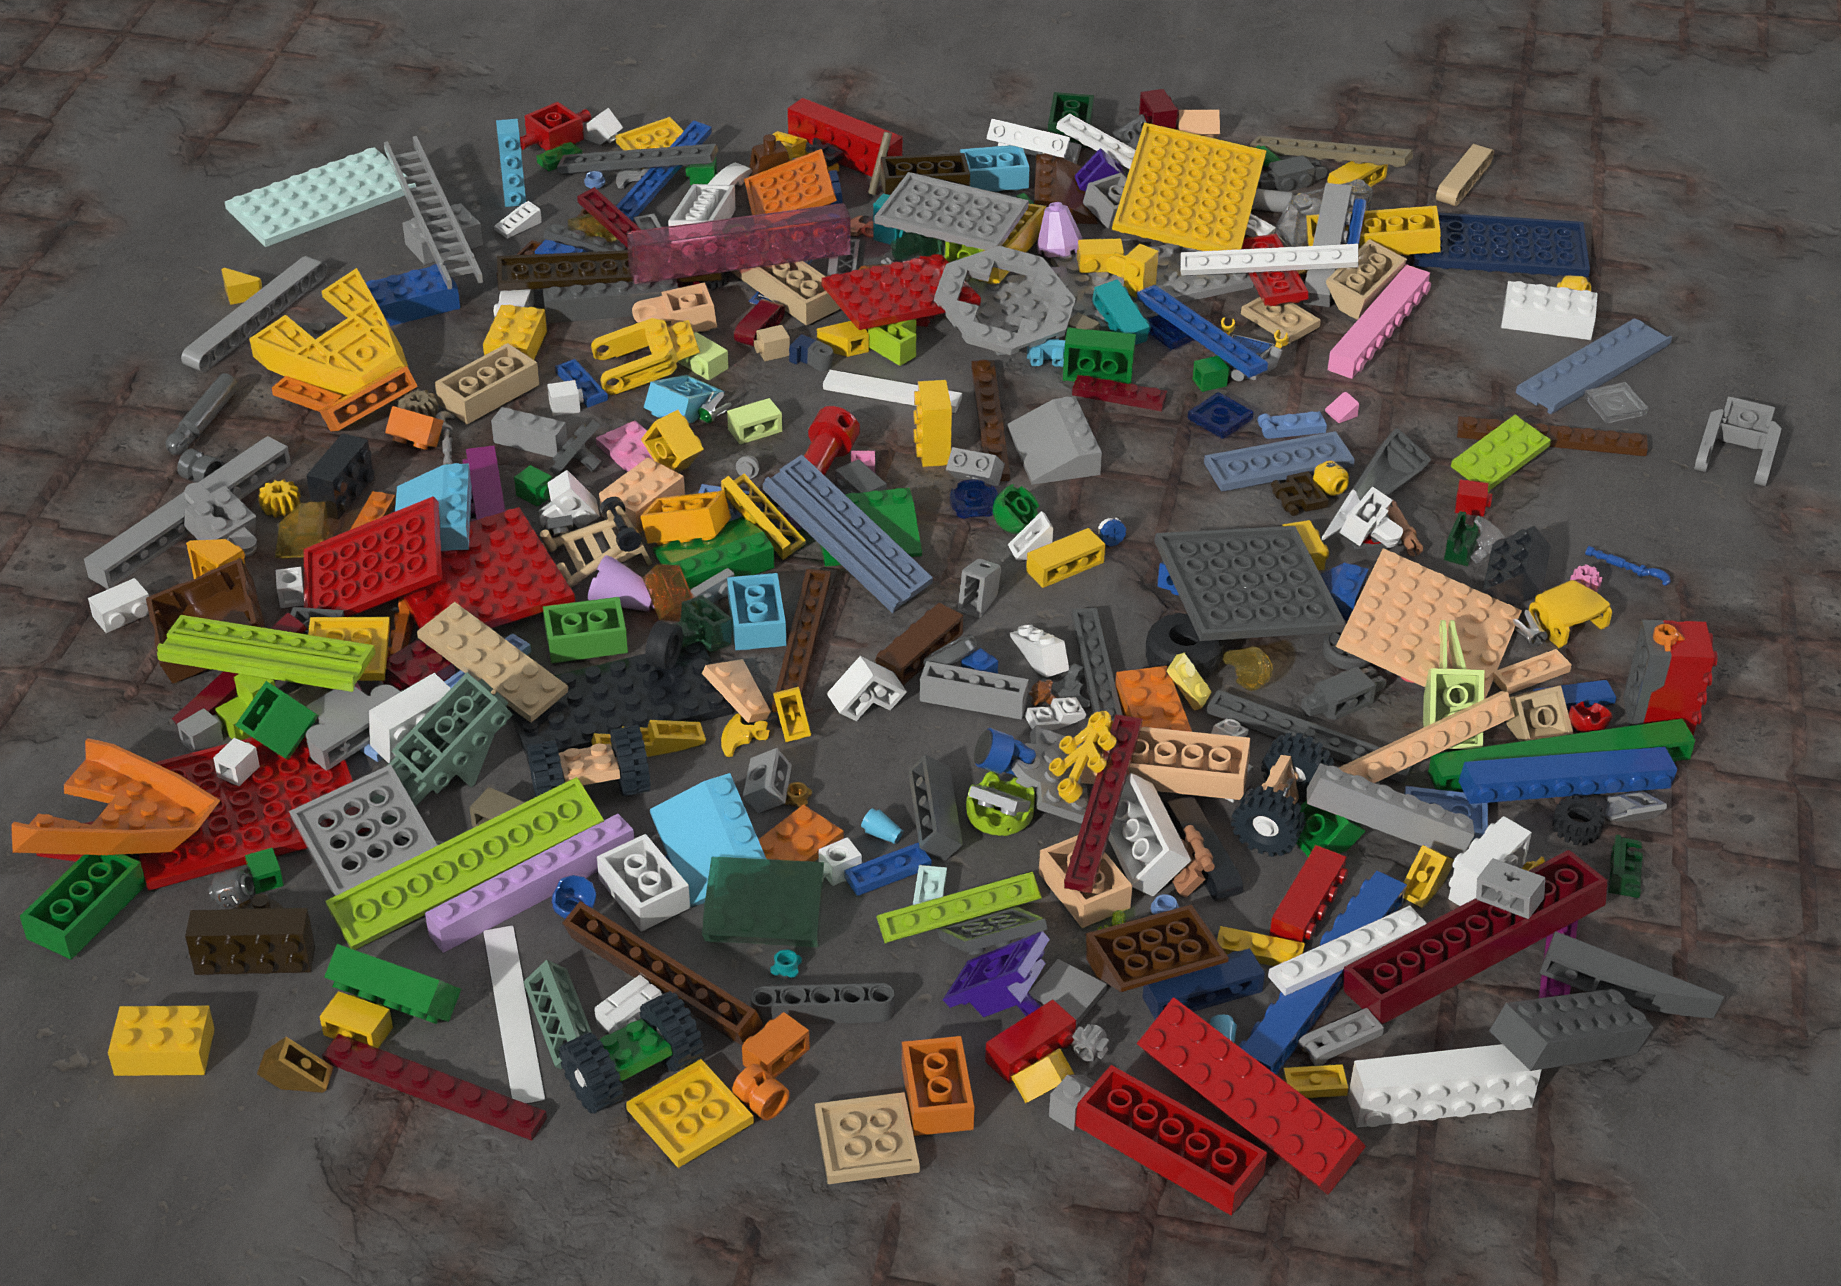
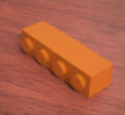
[319,366,418,431]

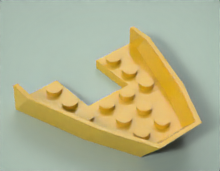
[250,268,410,398]

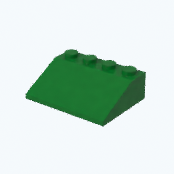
[820,488,922,567]
[653,517,774,600]

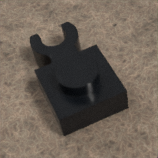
[805,138,843,167]

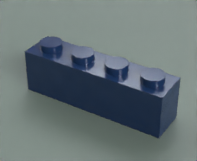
[1142,948,1265,1020]

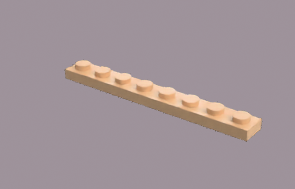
[1339,691,1515,783]

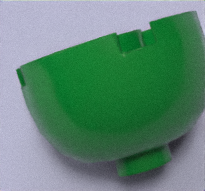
[992,484,1039,534]

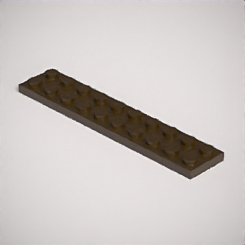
[497,246,721,291]

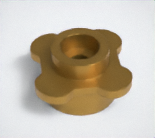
[784,782,812,807]

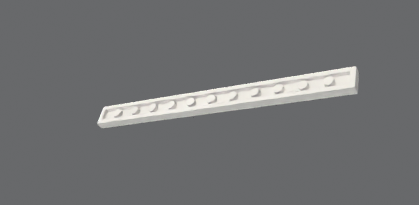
[1056,114,1276,237]

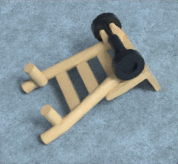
[540,497,653,588]

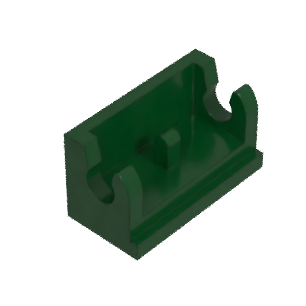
[1444,511,1480,567]
[1608,834,1643,898]

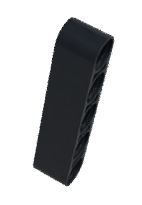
[1163,795,1243,901]

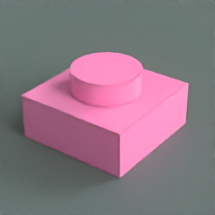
[851,451,875,473]

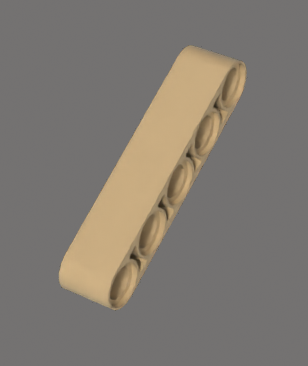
[1436,144,1494,207]

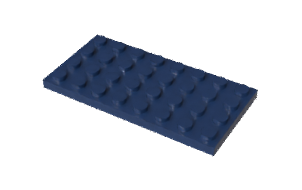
[1413,212,1590,277]

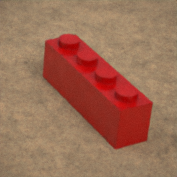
[1269,845,1348,943]

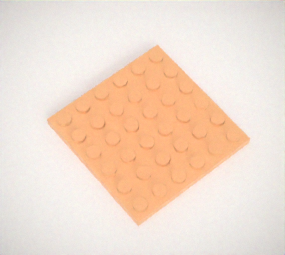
[1336,548,1522,699]

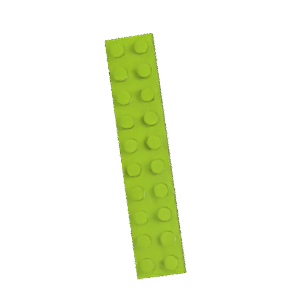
[325,777,604,950]

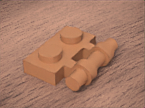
[1171,825,1215,898]

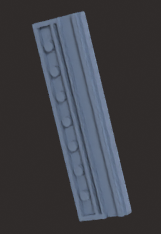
[1516,318,1672,414]
[763,455,933,613]

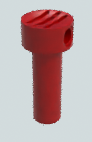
[804,406,860,476]

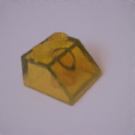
[275,502,329,558]

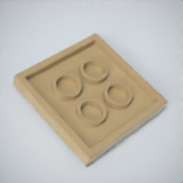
[815,1092,920,1184]

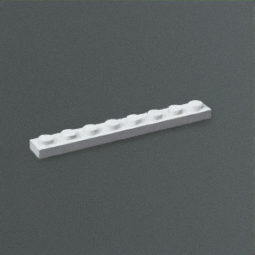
[1180,244,1358,276]

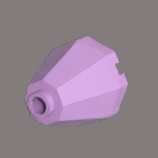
[1037,202,1083,257]

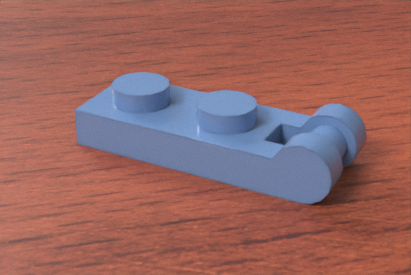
[1257,411,1327,439]

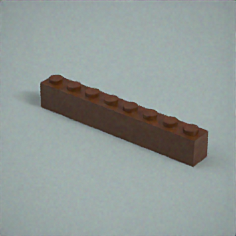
[562,901,764,1046]

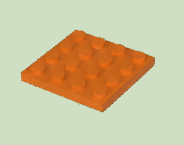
[744,149,837,231]

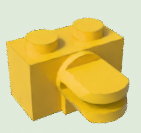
[1105,244,1159,298]

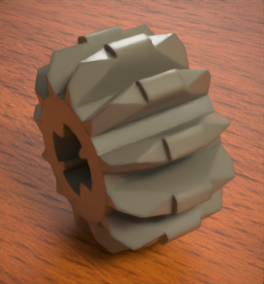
[398,389,439,418]

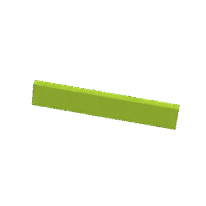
[876,872,1041,944]

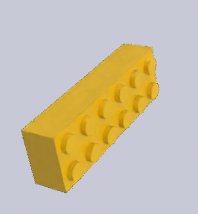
[1306,206,1440,255]

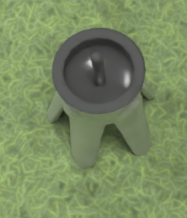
[1513,610,1548,647]

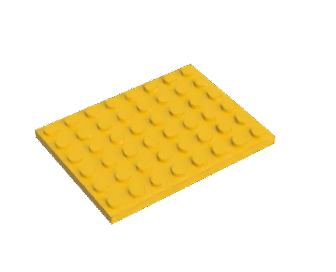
[1112,122,1266,251]

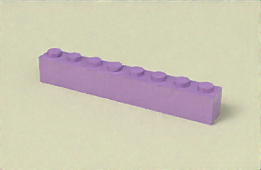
[425,814,634,953]

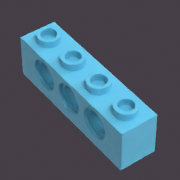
[496,119,526,207]

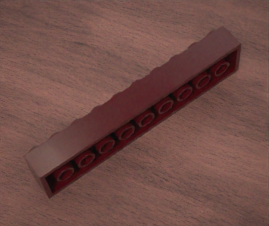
[1344,850,1608,1025]

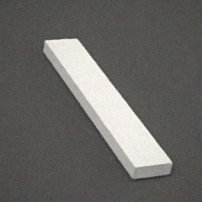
[823,370,962,413]

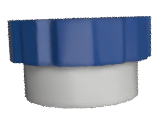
[1098,517,1126,546]

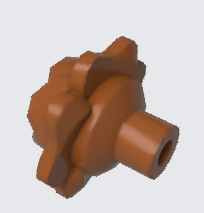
[1029,679,1057,706]

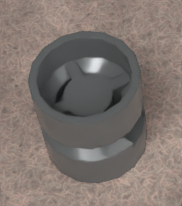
[177,448,224,483]

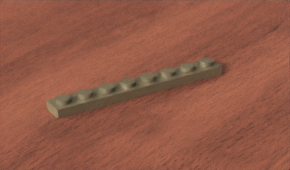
[1250,136,1413,167]

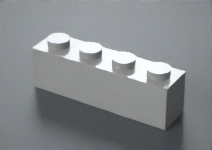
[920,661,1029,720]

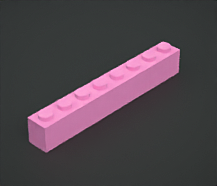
[1328,265,1431,379]

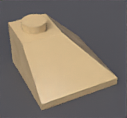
[1506,685,1573,742]

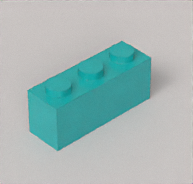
[1092,279,1150,345]

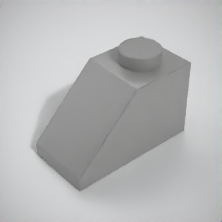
[1049,1075,1096,1131]

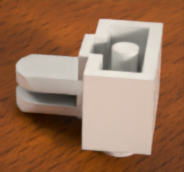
[539,470,600,529]
[1339,487,1403,548]

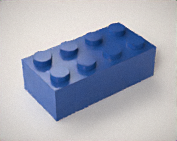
[366,264,460,326]

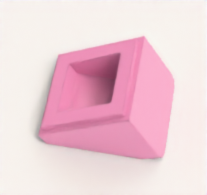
[1325,392,1359,423]

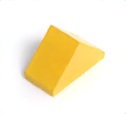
[221,268,262,305]
[773,687,811,742]
[1011,1048,1074,1103]

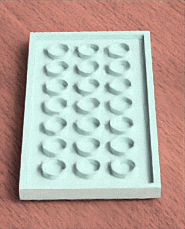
[225,147,416,247]

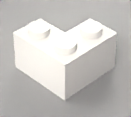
[827,656,907,721]

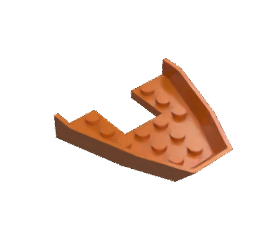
[11,738,220,855]

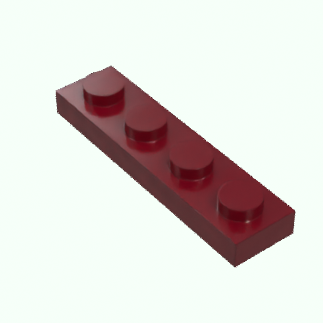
[1072,375,1167,411]

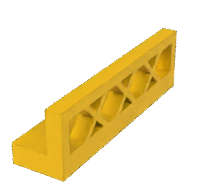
[721,473,806,560]

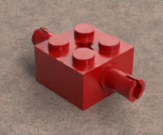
[520,102,591,151]

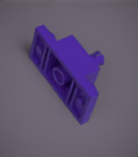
[943,931,1050,1017]

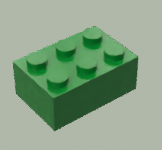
[1063,328,1136,384]

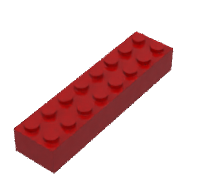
[1137,997,1366,1195]

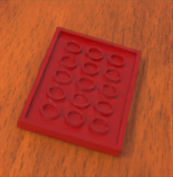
[821,254,981,330]
[304,496,442,617]

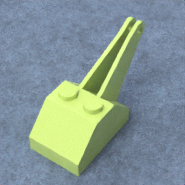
[1423,620,1484,749]

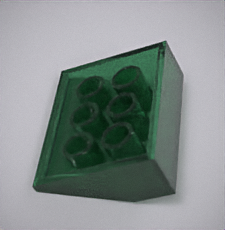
[702,857,824,947]

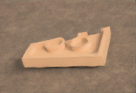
[702,659,771,723]

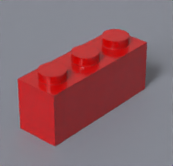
[985,999,1076,1083]

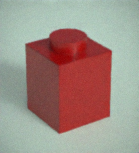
[1455,479,1492,517]

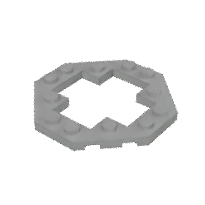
[934,246,1076,355]

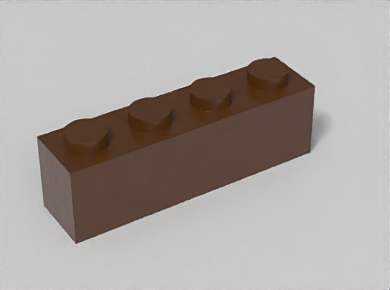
[875,603,963,686]

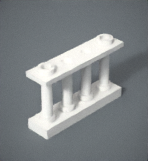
[986,119,1081,164]

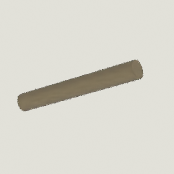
[868,132,892,195]

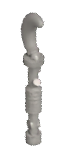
[436,411,455,465]

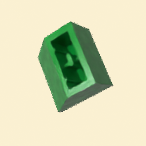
[235,681,319,760]

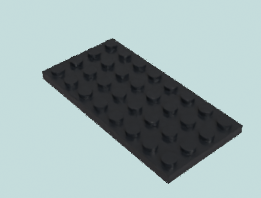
[506,640,733,764]

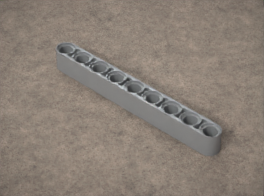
[181,256,327,372]

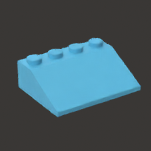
[395,463,472,551]
[650,773,771,907]

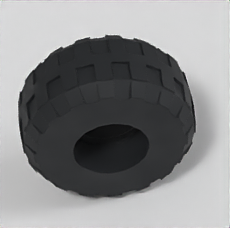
[1146,613,1223,683]

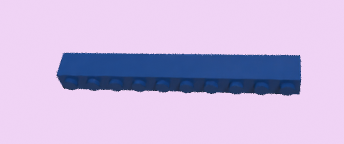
[1239,871,1407,1075]

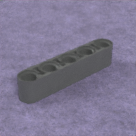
[750,983,894,1026]

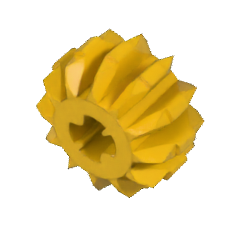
[258,479,301,518]

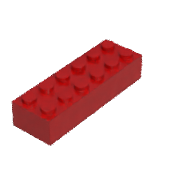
[787,98,903,177]
[1076,1065,1267,1216]

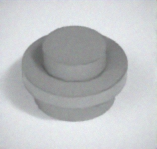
[736,455,760,479]

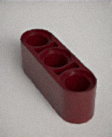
[734,299,785,347]

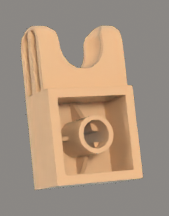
[632,283,717,332]

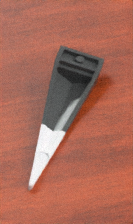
[1322,428,1432,540]

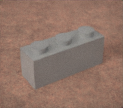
[491,407,567,457]

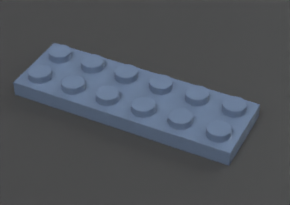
[1204,431,1355,492]

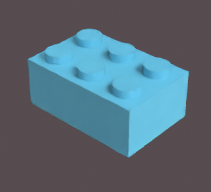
[960,145,1029,192]
[727,573,786,650]

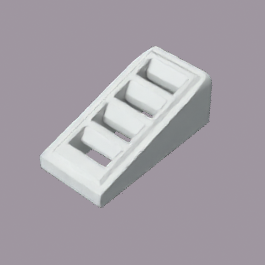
[494,201,542,239]

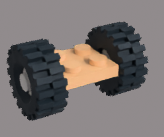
[527,725,651,797]
[1231,732,1334,857]

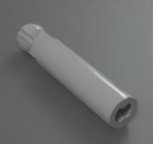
[1252,189,1322,215]

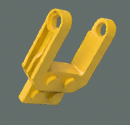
[591,318,700,395]

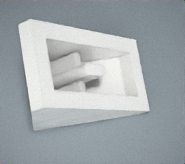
[1008,511,1053,561]

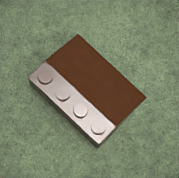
[1034,154,1097,224]
[1086,904,1229,992]

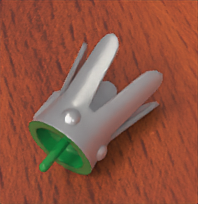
[698,391,732,423]

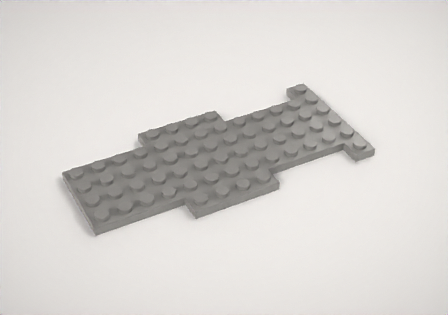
[965,239,1254,356]

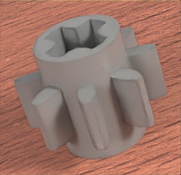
[1071,1024,1109,1061]

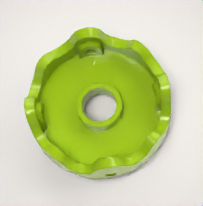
[966,771,1035,836]

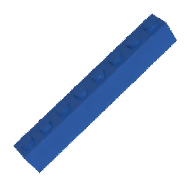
[1459,747,1677,804]

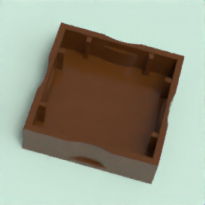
[146,558,265,684]

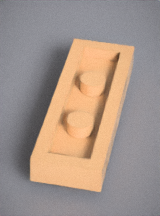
[1492,649,1572,694]

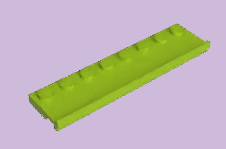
[157,615,376,692]

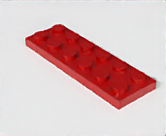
[1241,234,1308,306]

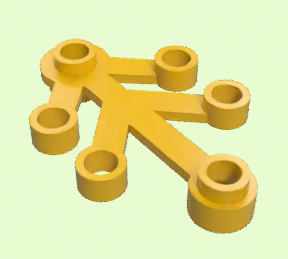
[1049,711,1116,803]

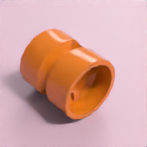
[732,1064,789,1121]

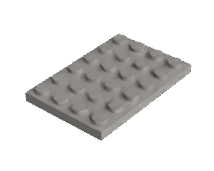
[875,172,1029,250]

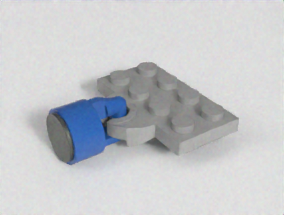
[974,726,1089,824]

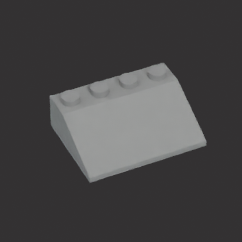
[1007,396,1102,485]

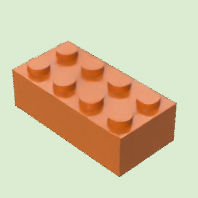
[1115,666,1192,732]

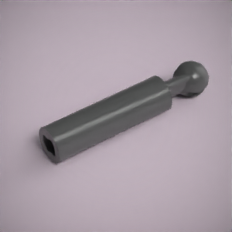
[165,373,239,455]

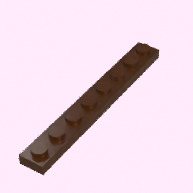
[971,360,1010,481]
[1457,416,1648,456]
[772,569,831,712]

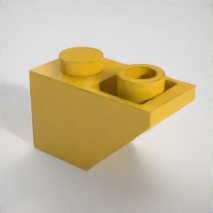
[817,321,869,357]

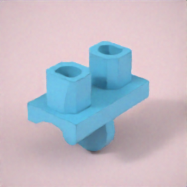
[1027,338,1065,367]

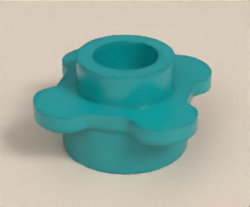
[770,950,802,978]

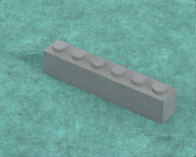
[1303,183,1355,307]
[1307,763,1474,858]

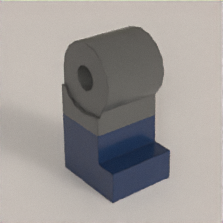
[789,334,833,371]

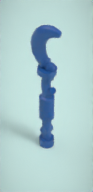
[1585,546,1671,586]

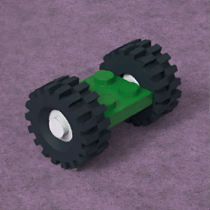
[559,991,704,1114]

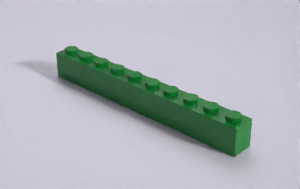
[1428,719,1695,792]

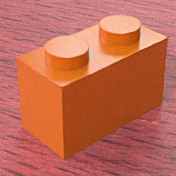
[385,406,444,450]
[742,1012,810,1079]

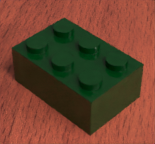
[1048,92,1094,149]

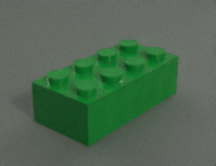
[20,854,146,960]
[324,944,461,1024]

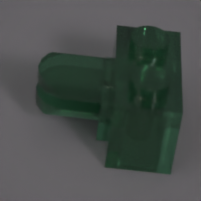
[890,232,944,260]
[675,595,733,652]

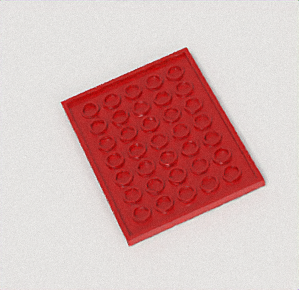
[138,735,369,891]

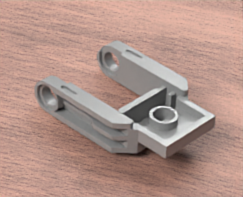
[1694,396,1782,487]

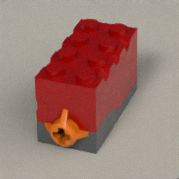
[1623,619,1718,735]

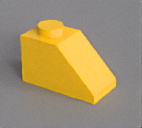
[1403,845,1454,908]

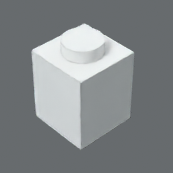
[547,380,584,416]
[213,738,260,786]

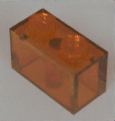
[643,564,697,621]

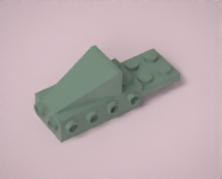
[371,672,513,825]

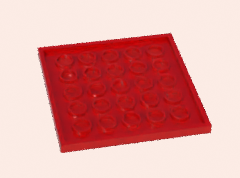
[401,507,575,629]

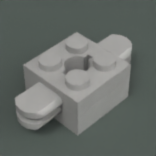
[184,482,257,557]

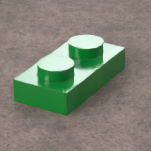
[536,142,583,172]

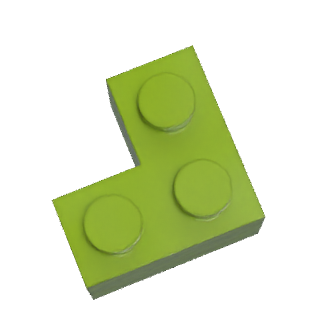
[868,319,916,366]
[216,674,276,740]

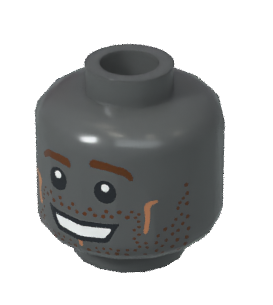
[209,868,254,908]

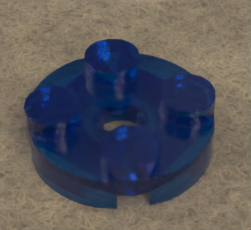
[950,479,998,519]

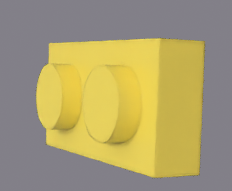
[1167,653,1212,710]

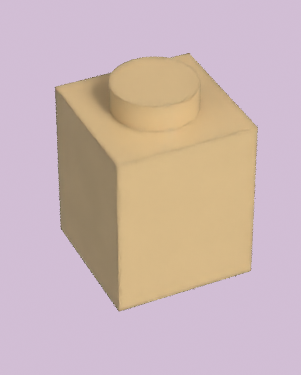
[754,325,790,361]

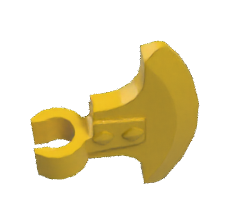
[721,713,770,757]

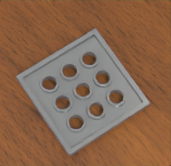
[289,764,438,896]

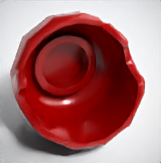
[1569,701,1613,733]

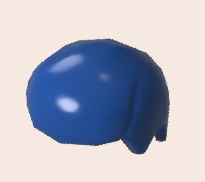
[551,875,596,919]

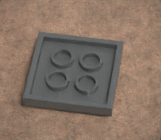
[937,907,1048,955]

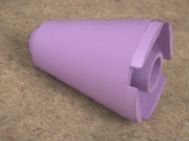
[588,555,661,612]

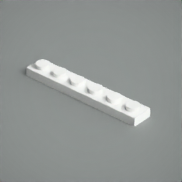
[1268,906,1427,996]

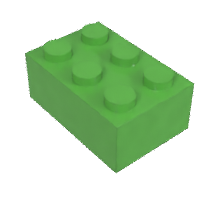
[543,597,628,663]

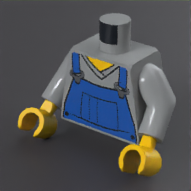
[1221,317,1289,381]

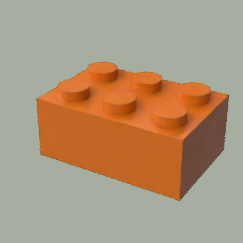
[902,1036,974,1136]

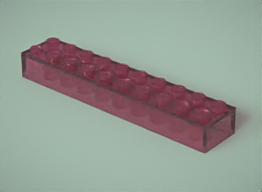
[627,203,851,284]

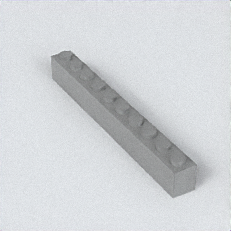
[84,436,291,589]

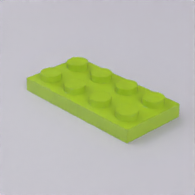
[1451,415,1551,492]

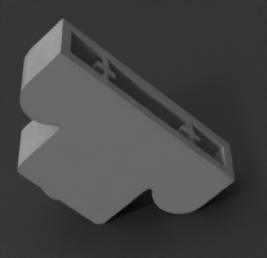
[306,685,400,771]

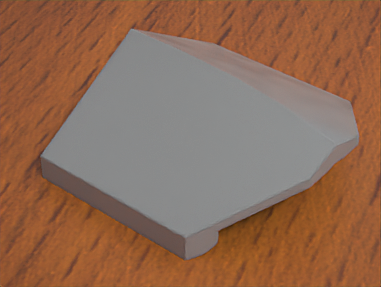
[1605,791,1667,822]

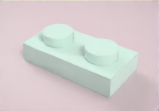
[913,865,947,905]

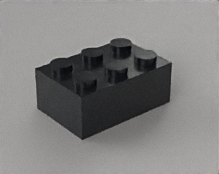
[306,433,374,520]
[1483,526,1551,606]

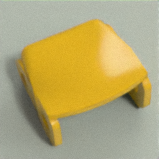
[1529,580,1612,648]

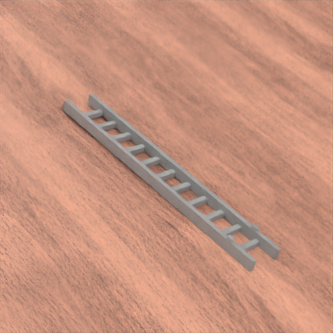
[384,136,483,290]

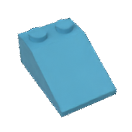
[644,375,724,423]

